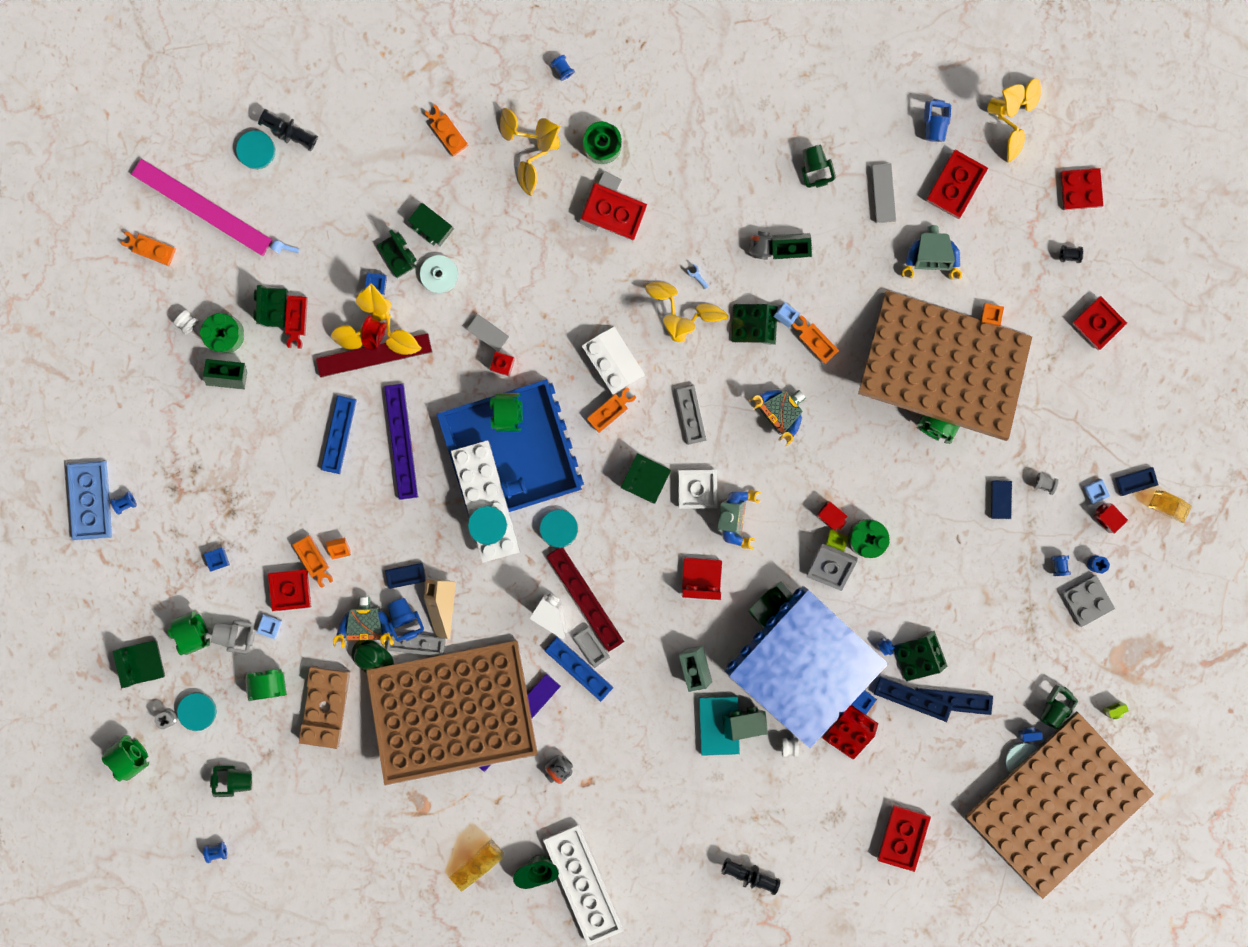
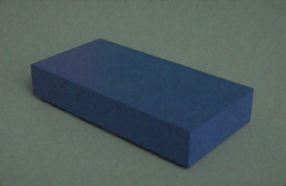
[1115,467,1159,496]
[991,481,1012,519]
[385,562,426,589]

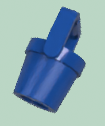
[924,99,951,142]
[387,598,424,642]

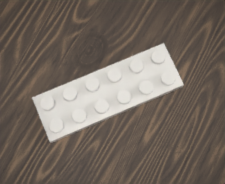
[451,441,520,563]
[543,824,623,946]

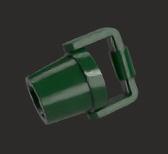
[801,144,836,188]
[1040,685,1078,729]
[210,765,252,797]

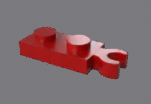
[285,296,308,349]

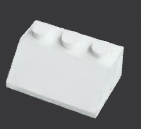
[582,327,645,395]
[530,594,567,639]

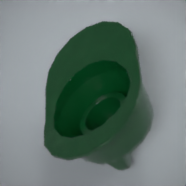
[351,640,394,673]
[513,856,559,889]

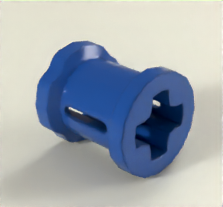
[550,55,575,81]
[504,477,527,499]
[110,491,137,515]
[1051,555,1071,576]
[1087,555,1110,574]
[203,842,228,863]

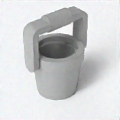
[211,621,255,655]

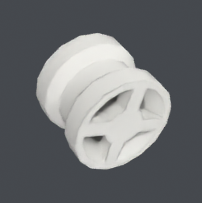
[174,310,199,335]
[781,738,799,757]

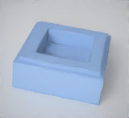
[774,302,800,328]
[1083,479,1110,504]
[256,614,282,639]

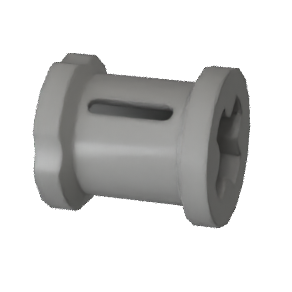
[1033,473,1059,495]
[155,709,177,729]

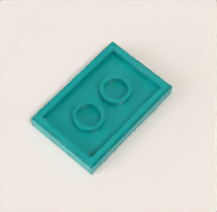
[699,696,740,756]

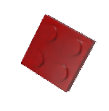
[1060,168,1104,210]
[1072,296,1127,350]
[268,569,312,611]

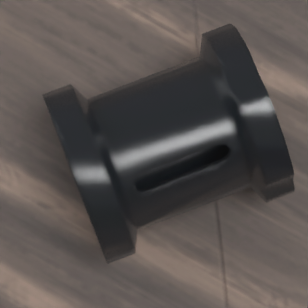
[1059,245,1084,264]

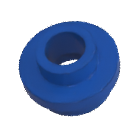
[878,637,894,656]

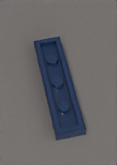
[874,676,954,722]
[916,687,993,715]

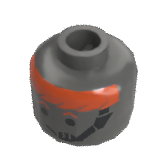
[749,231,773,260]
[544,755,573,784]

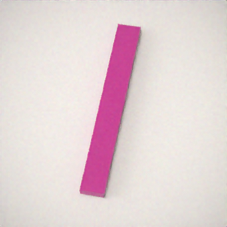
[131,159,273,256]

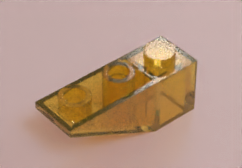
[449,839,504,892]

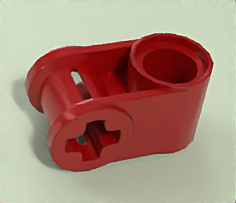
[361,315,387,350]

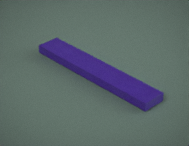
[384,384,419,500]
[479,673,561,772]

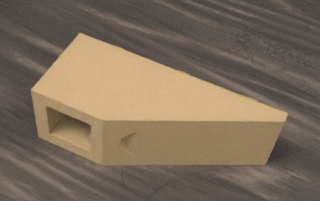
[424,579,456,639]

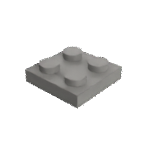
[807,543,858,591]
[1061,575,1115,627]

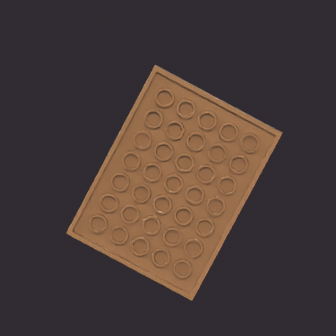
[858,290,1033,441]
[367,640,538,785]
[965,711,1154,899]

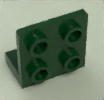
[377,229,417,279]
[253,285,288,328]
[731,304,778,345]
[621,453,671,504]
[748,581,793,628]
[894,630,948,681]
[113,640,165,689]

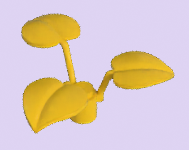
[987,78,1041,163]
[500,108,561,196]
[644,281,729,342]
[331,283,421,355]

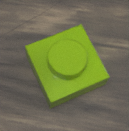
[825,529,848,552]
[1103,701,1129,719]

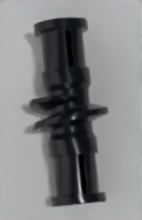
[258,109,318,152]
[721,858,781,895]

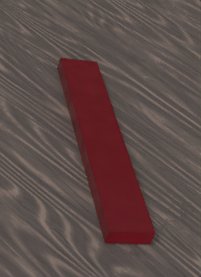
[316,333,433,378]
[546,548,625,652]

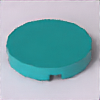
[236,130,276,170]
[468,506,508,545]
[540,510,578,548]
[177,692,217,731]

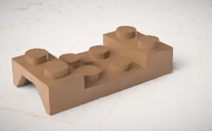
[299,666,350,749]

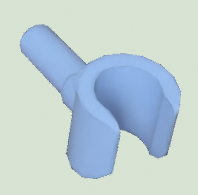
[270,240,299,253]
[687,264,709,289]

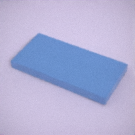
[67,461,112,540]

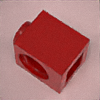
[490,351,515,377]
[816,501,848,531]
[1093,503,1128,534]

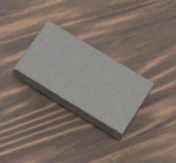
[467,314,509,352]
[573,625,610,668]

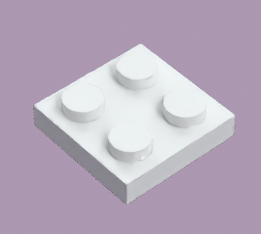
[678,470,717,509]

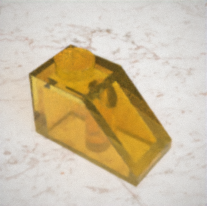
[1148,490,1192,523]

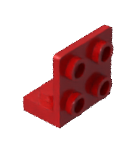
[681,558,722,600]
[823,705,879,759]

